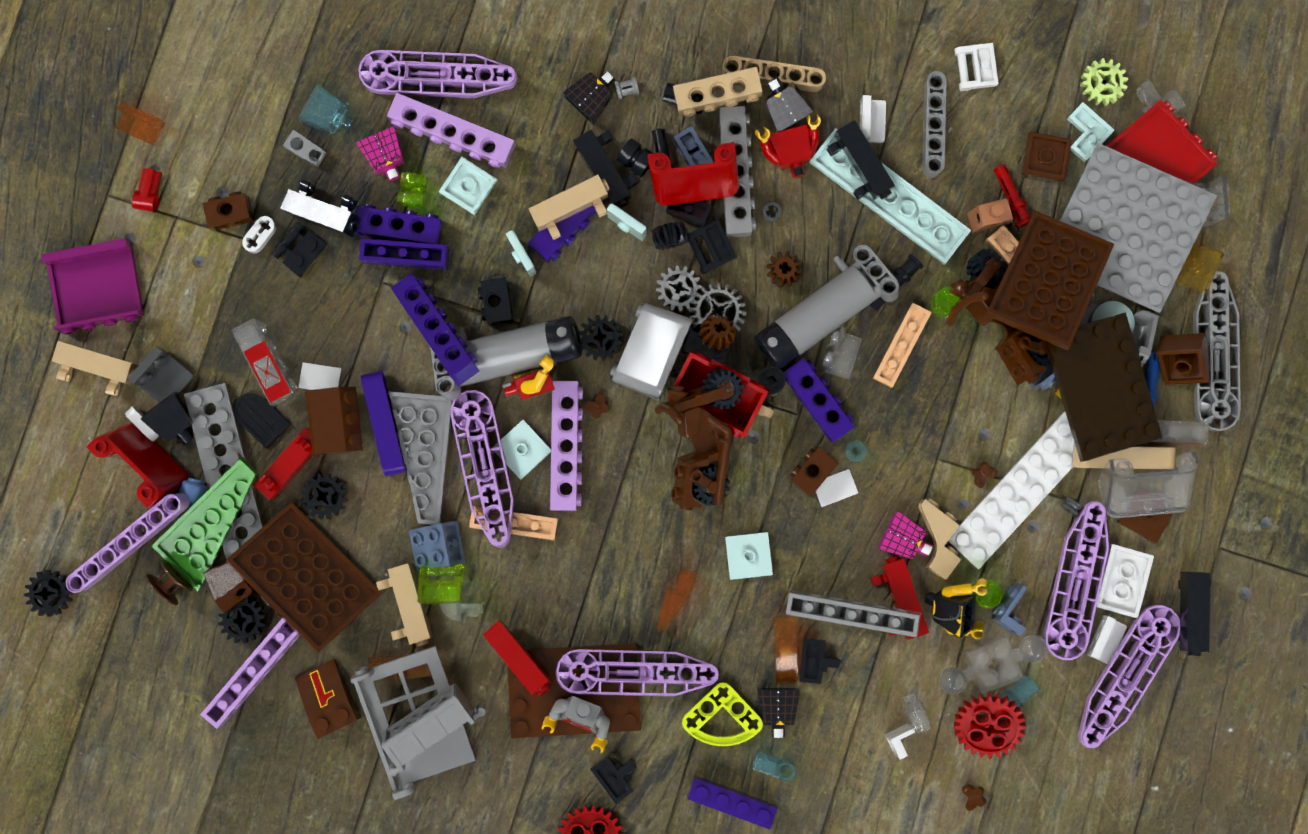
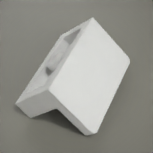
[860,95,886,143]
[1086,615,1127,664]
[885,723,916,760]

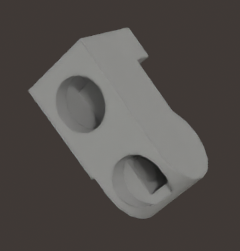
[283,130,327,168]

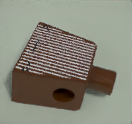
[203,563,253,613]

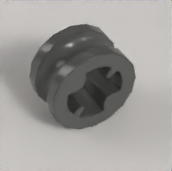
[762,202,782,222]
[1060,497,1083,517]

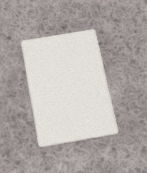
[299,362,341,390]
[816,469,858,507]

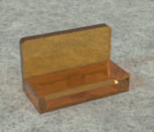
[116,102,165,146]

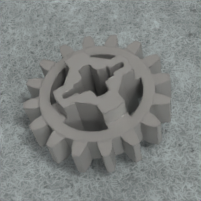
[656,265,702,313]

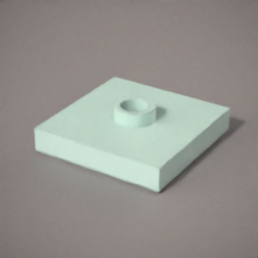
[439,157,498,216]
[607,203,647,241]
[506,230,537,277]
[493,420,551,480]
[725,532,773,580]

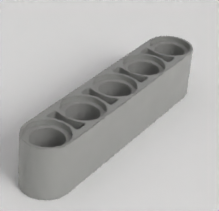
[922,71,946,178]

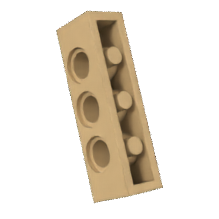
[673,67,763,117]

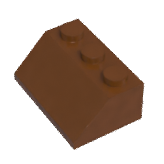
[305,387,363,455]

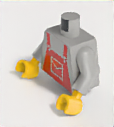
[541,696,610,753]

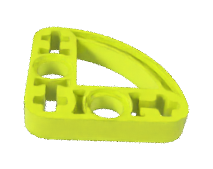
[682,682,763,746]

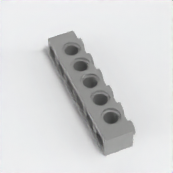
[719,106,756,237]
[786,590,922,637]

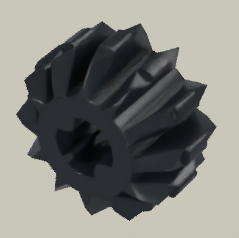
[652,221,688,250]

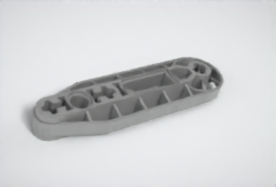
[1193,271,1241,432]

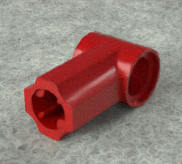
[132,168,162,213]

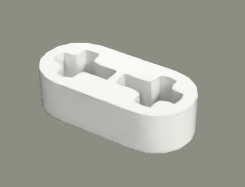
[242,216,277,253]
[125,406,159,442]

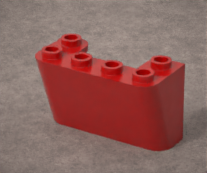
[668,350,769,438]

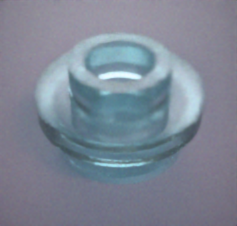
[845,441,867,462]

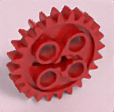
[954,691,1026,759]
[557,804,625,834]

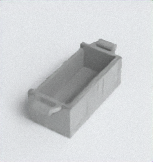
[381,683,485,776]

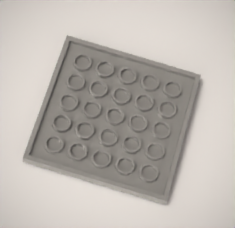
[1060,143,1217,313]

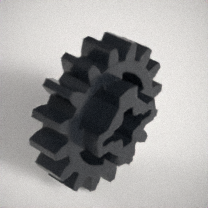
[579,315,624,362]
[301,473,349,520]
[24,570,73,617]
[218,597,267,644]

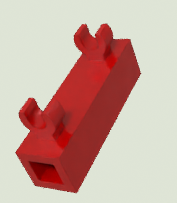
[253,427,314,500]
[870,556,929,640]
[483,621,552,696]

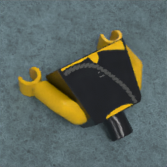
[925,578,988,639]

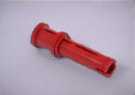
[993,164,1031,229]

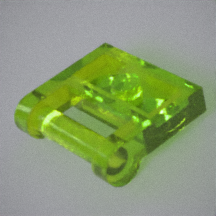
[417,564,465,604]

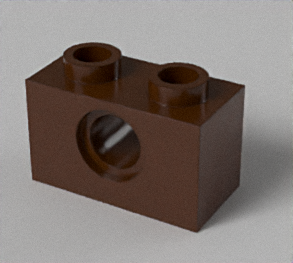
[202,192,255,232]
[790,447,839,497]

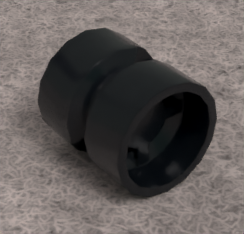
[616,138,653,178]
[757,366,786,396]

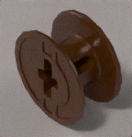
[146,560,193,606]

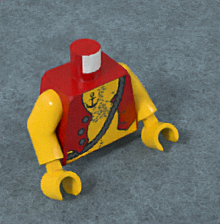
[502,355,555,400]

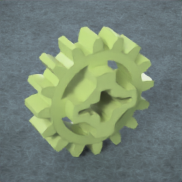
[1080,58,1128,106]

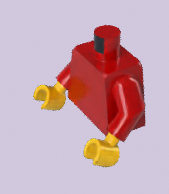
[755,114,821,178]

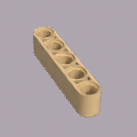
[722,56,826,92]
[1073,445,1176,469]

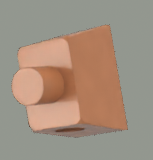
[967,199,1013,234]

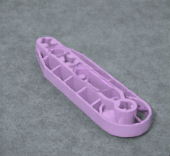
[358,50,518,98]
[451,390,514,548]
[1043,501,1109,660]
[1078,605,1180,748]
[555,649,719,697]

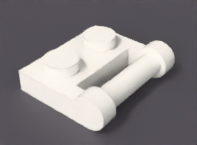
[954,43,999,91]

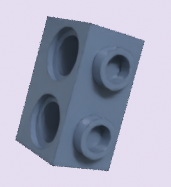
[673,126,714,166]

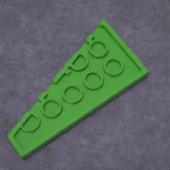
[152,457,258,592]

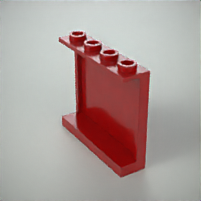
[1106,100,1218,185]

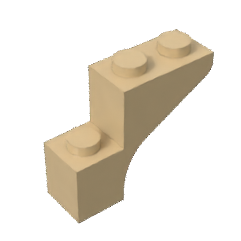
[918,499,962,580]

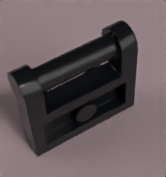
[687,220,737,275]

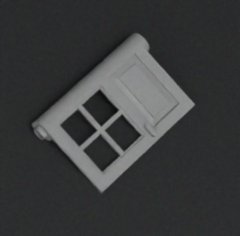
[350,646,476,800]

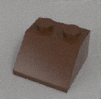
[1157,333,1210,385]

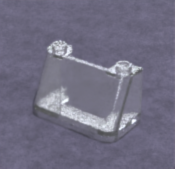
[1098,452,1199,518]

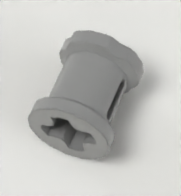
[614,76,639,100]

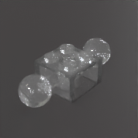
[939,635,1048,695]

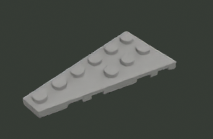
[388,391,453,525]

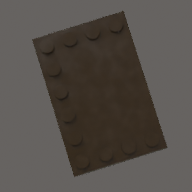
[1045,312,1163,462]

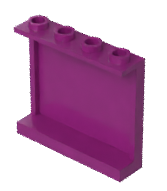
[41,238,145,334]

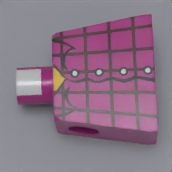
[356,126,405,182]
[877,512,933,559]

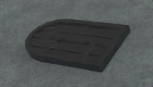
[234,393,291,449]

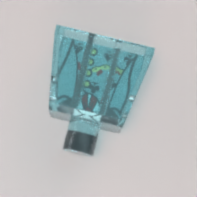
[298,84,353,134]

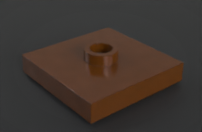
[1021,132,1072,182]
[1117,485,1177,544]

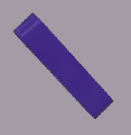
[361,370,407,477]

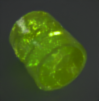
[396,172,428,208]
[930,287,960,319]
[971,580,1003,608]

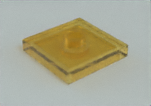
[1174,244,1224,293]

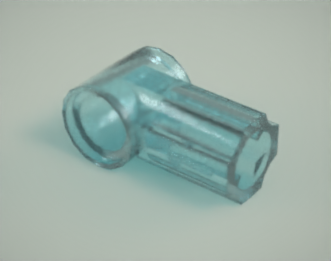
[1000,675,1039,710]
[752,750,796,782]

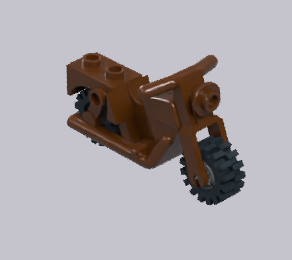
[946,249,1051,386]
[655,368,744,510]

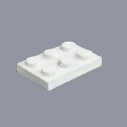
[1097,544,1154,618]

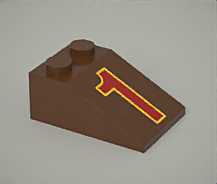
[295,659,361,739]

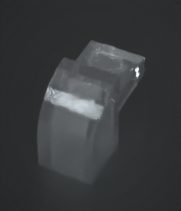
[1136,80,1186,115]
[439,586,485,621]

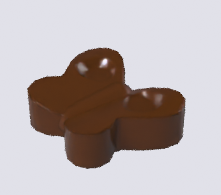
[583,392,609,419]
[971,461,998,488]
[962,784,987,811]

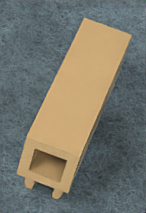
[528,175,610,240]
[52,341,138,397]
[376,563,433,647]

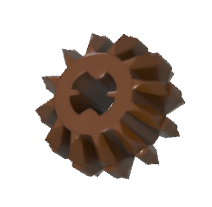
[766,251,803,288]
[699,313,737,351]

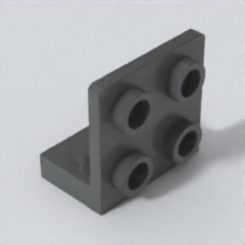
[127,346,194,402]

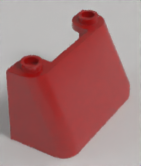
[647,142,739,206]
[86,423,188,509]

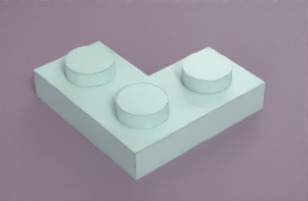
[1067,102,1114,163]

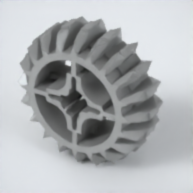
[689,283,747,333]

